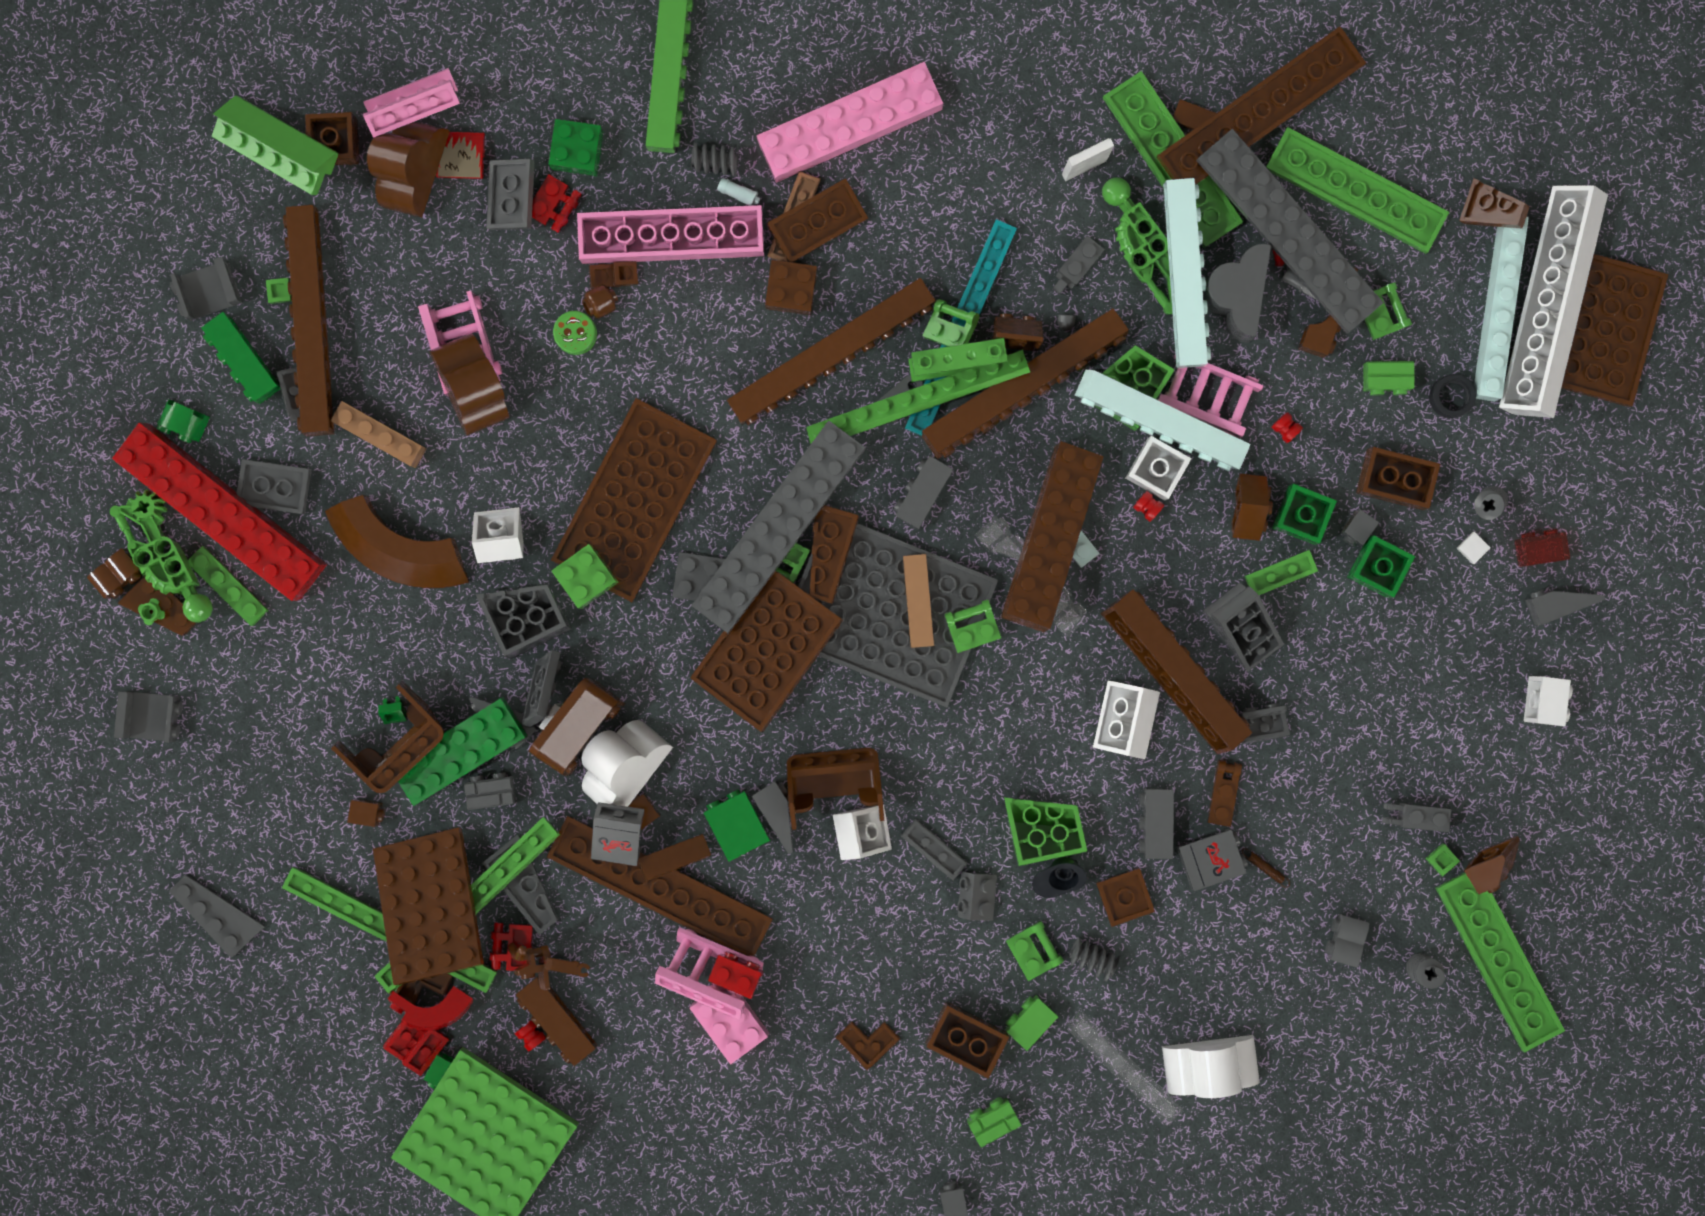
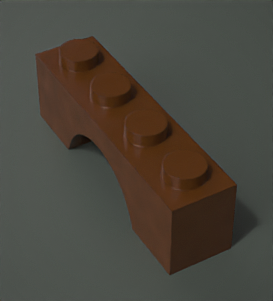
[1298,267,1358,358]

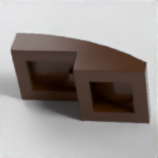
[589,261,638,289]

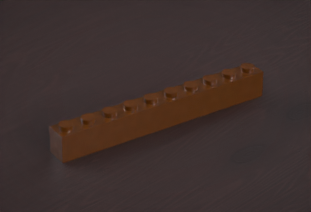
[283,205,334,437]
[727,278,935,426]
[922,308,1129,459]

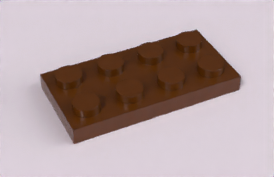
[767,178,868,263]

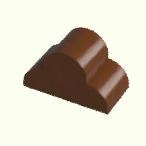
[367,121,450,218]
[429,333,509,436]

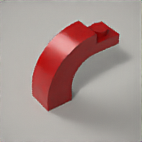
[388,986,473,1030]

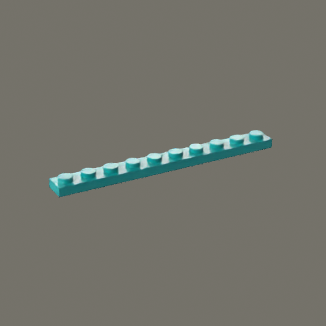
[905,219,1017,436]

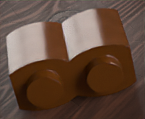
[87,548,142,599]

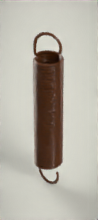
[1242,848,1290,888]

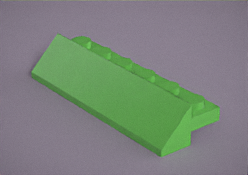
[212,95,339,195]

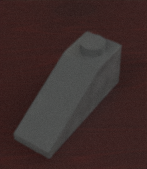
[1525,589,1606,626]
[752,780,793,854]

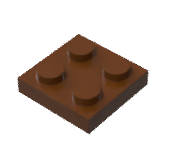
[1095,867,1155,927]

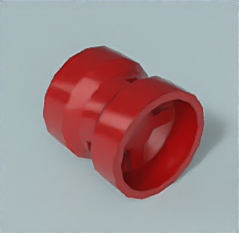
[1271,411,1303,444]
[1133,490,1165,522]
[514,1020,546,1052]

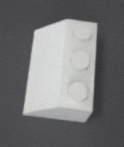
[1093,681,1160,759]

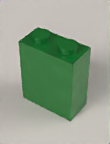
[704,789,770,862]

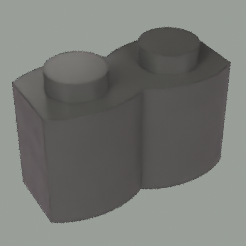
[1325,914,1370,968]

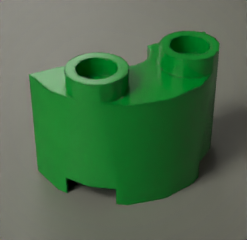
[157,399,210,444]

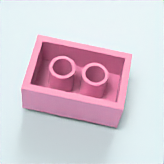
[690,987,769,1065]

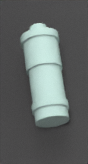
[717,178,760,206]

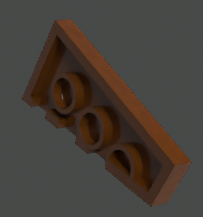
[810,505,860,604]

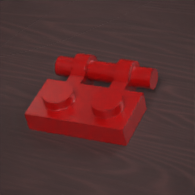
[532,174,582,233]
[490,922,533,971]

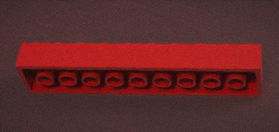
[112,422,328,601]

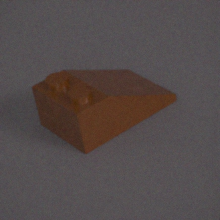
[993,314,1043,352]

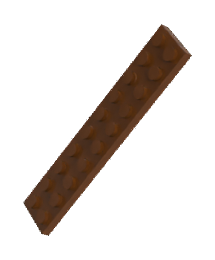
[1156,26,1366,185]
[547,815,773,956]

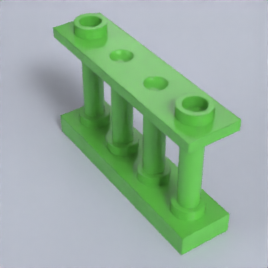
[908,338,1008,382]

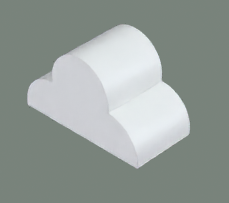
[582,720,673,807]
[1162,1035,1260,1098]

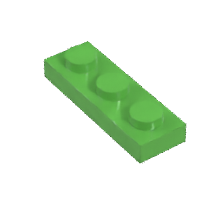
[1244,550,1318,595]

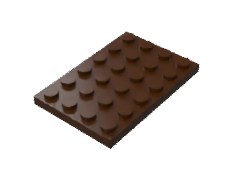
[1561,254,1669,407]
[690,571,843,732]
[373,827,484,985]

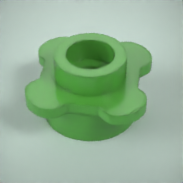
[138,598,165,625]

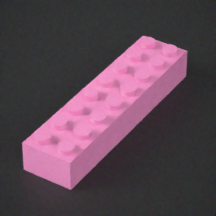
[757,62,943,183]
[577,205,764,264]

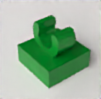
[378,696,407,724]

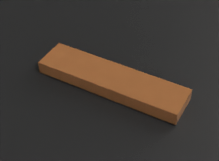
[767,171,821,262]
[903,554,934,648]

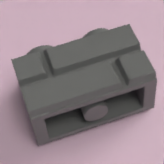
[464,772,516,810]

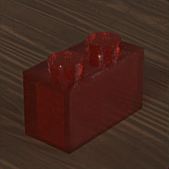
[1514,529,1570,567]

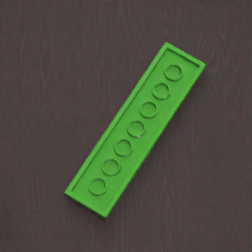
[1103,71,1243,248]
[1266,127,1449,254]
[1435,872,1565,1053]

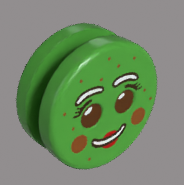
[553,311,597,355]

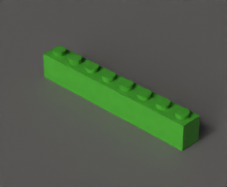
[646,0,693,153]

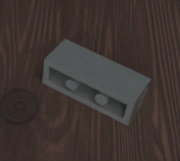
[893,456,953,530]
[1138,788,1174,859]

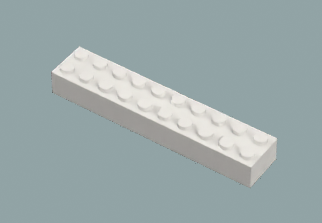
[1499,186,1608,418]

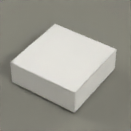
[1457,532,1490,564]

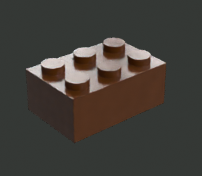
[1356,447,1441,510]
[925,1001,1009,1079]

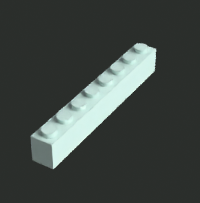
[1163,178,1211,368]
[1474,217,1529,402]
[1075,370,1251,471]

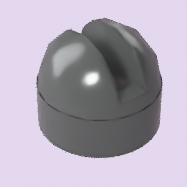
[1057,315,1076,331]

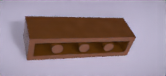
[516,976,598,1066]

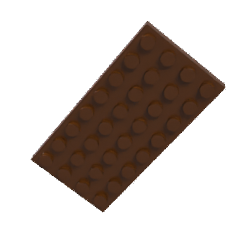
[551,398,717,603]

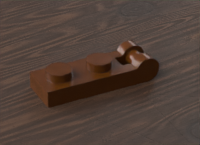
[1207,760,1242,827]

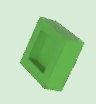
[266,278,292,304]
[1425,843,1460,876]

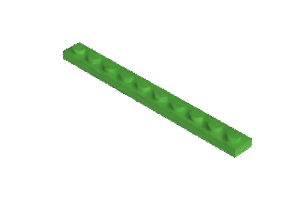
[806,350,1030,444]
[374,817,560,994]
[282,866,498,993]

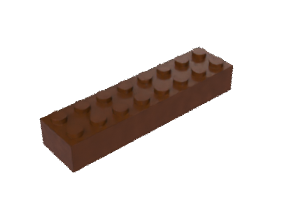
[1001,441,1104,632]
[1100,589,1253,755]

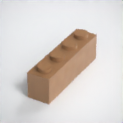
[331,401,427,468]

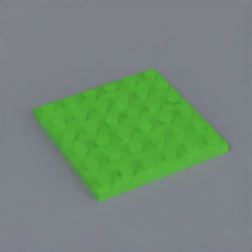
[391,1047,579,1216]

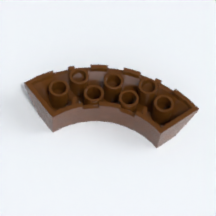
[325,495,469,588]

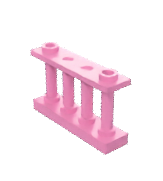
[363,68,460,138]
[418,291,502,397]
[1157,355,1263,438]
[655,927,764,1020]

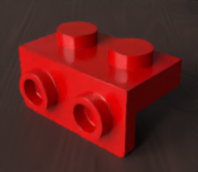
[708,951,764,999]

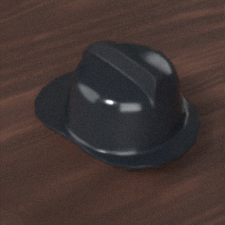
[1032,857,1087,898]

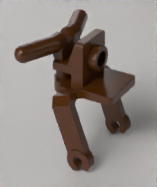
[508,943,590,990]

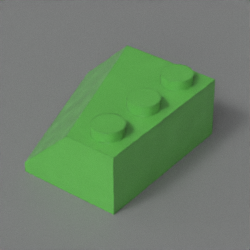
[1094,345,1175,431]
[1004,798,1087,866]

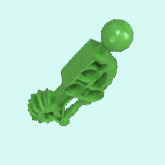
[1102,177,1203,315]
[110,489,213,623]

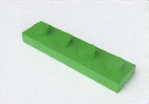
[188,546,269,626]

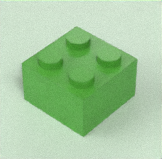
[552,544,619,609]

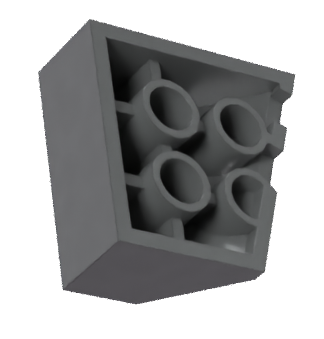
[476,585,572,659]

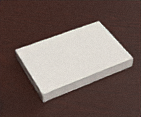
[1062,138,1114,182]

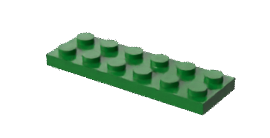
[398,697,527,806]

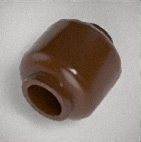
[582,285,618,319]

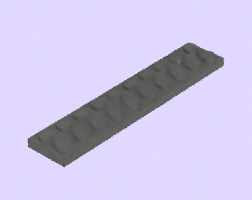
[1196,129,1384,334]
[691,420,866,633]

